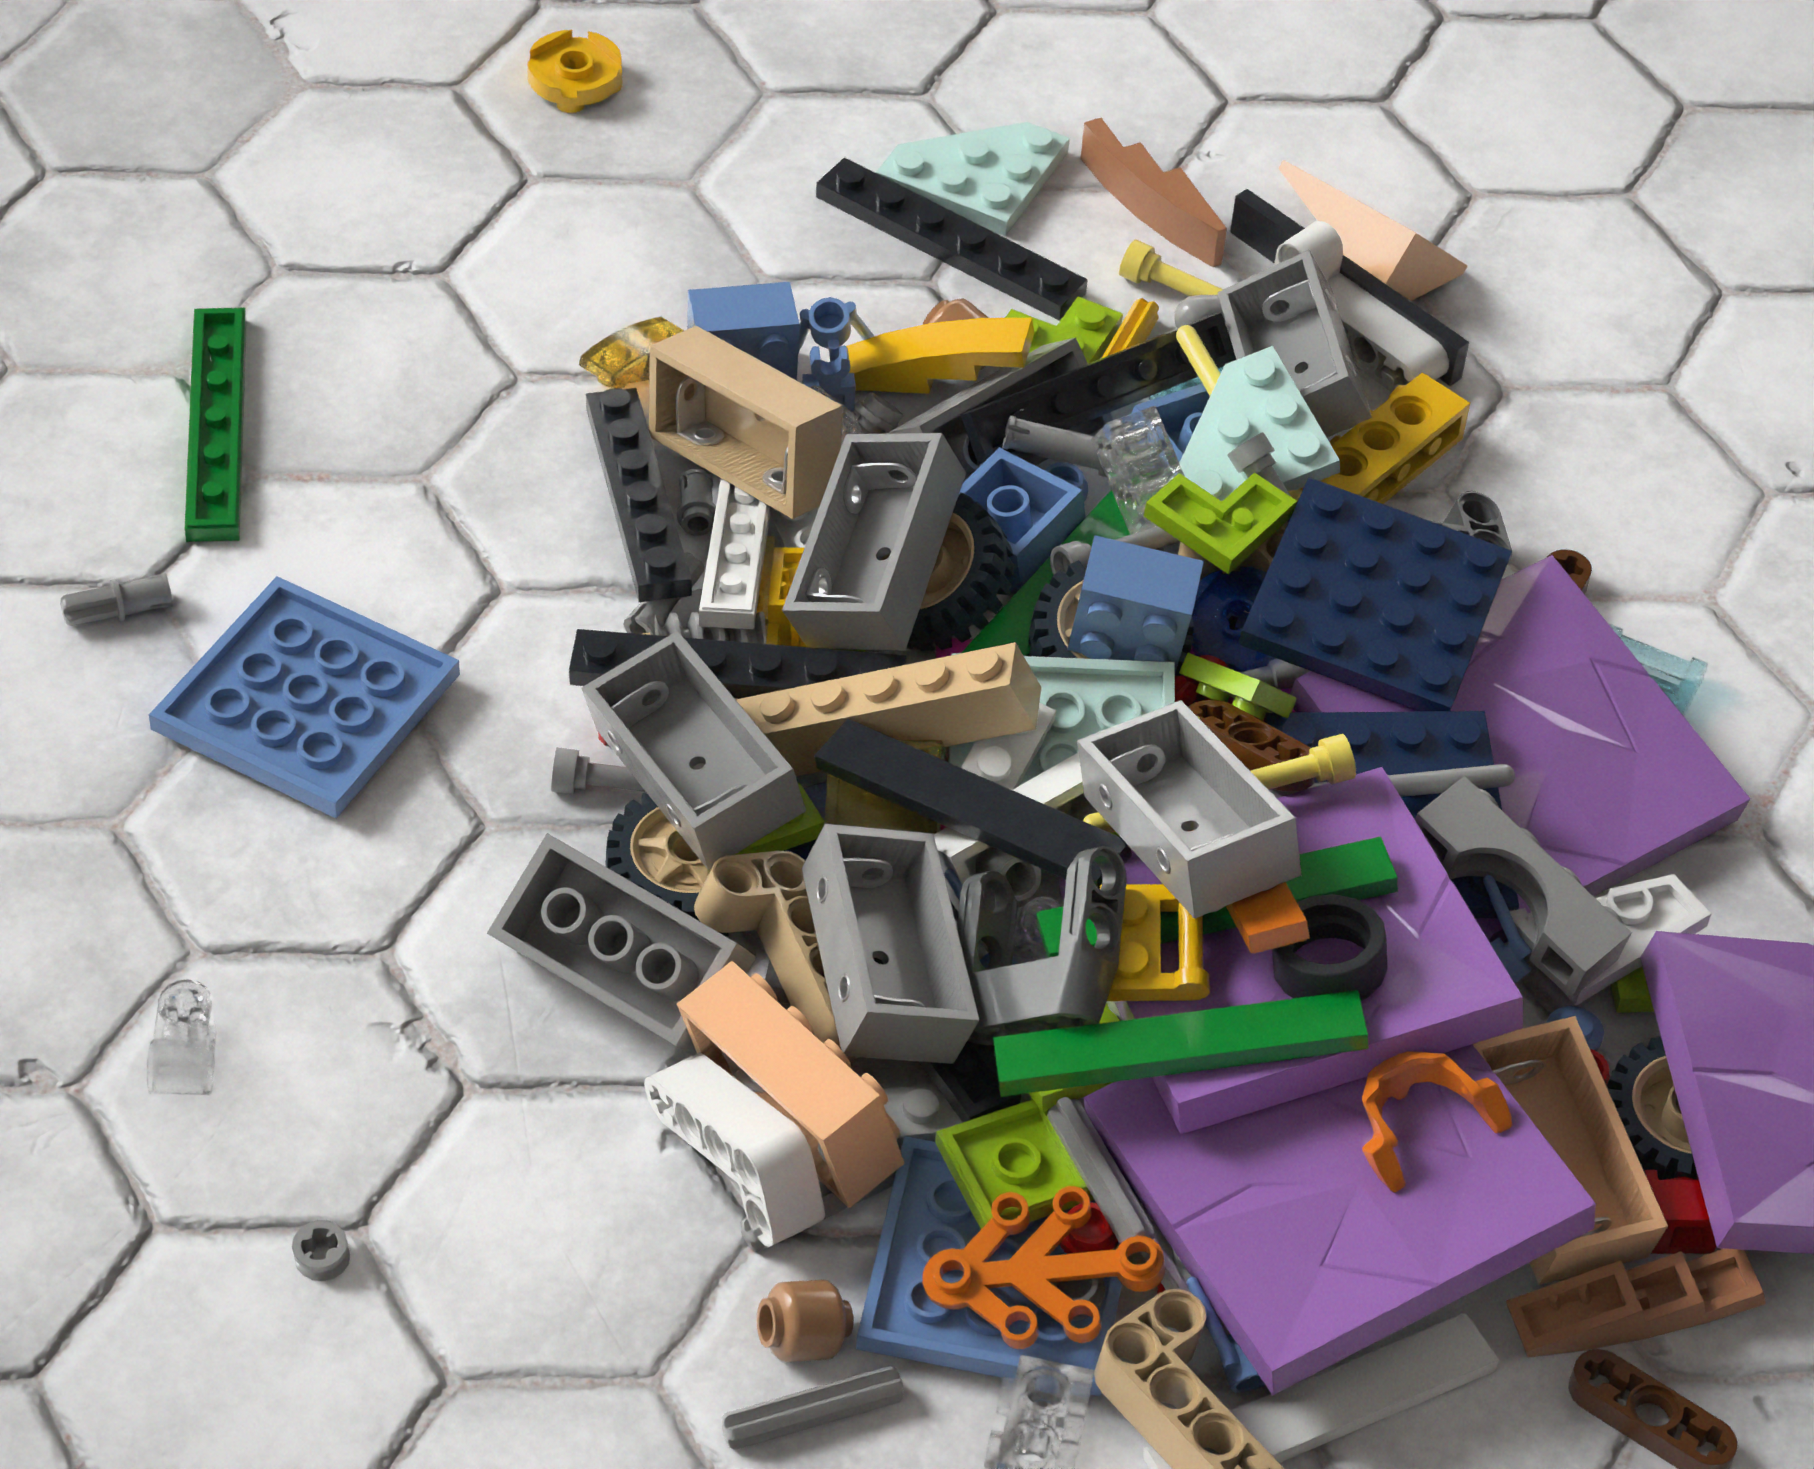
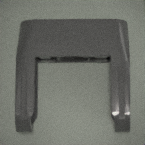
[957,846,1126,1045]

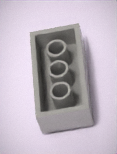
[487,833,756,1056]

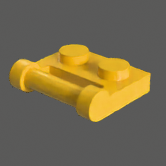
[1100,884,1210,1001]

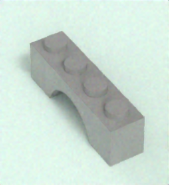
[1415,776,1632,999]

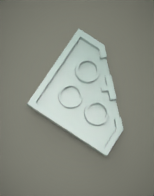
[876,122,1070,236]
[1172,346,1340,501]

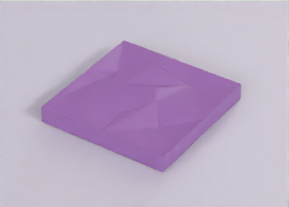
[1290,555,1750,943]
[1058,767,1523,1135]
[1640,931,1814,1254]
[1084,1044,1596,1395]

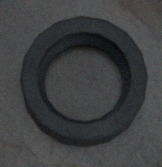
[1272,894,1388,1000]

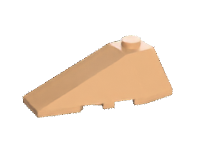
[1279,160,1468,301]

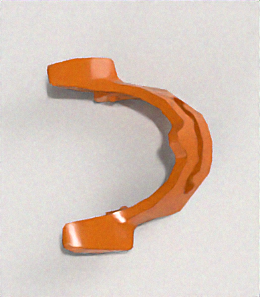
[1362,1051,1512,1192]

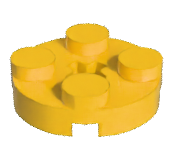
[527,30,622,113]

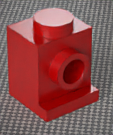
[1644,1170,1716,1254]

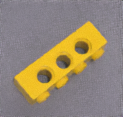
[1300,372,1470,504]

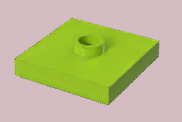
[935,1099,1095,1229]

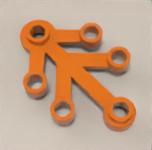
[922,1186,1165,1349]

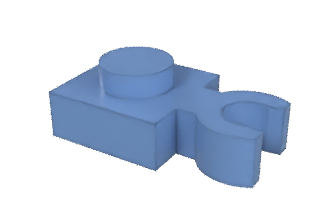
[802,346,856,426]

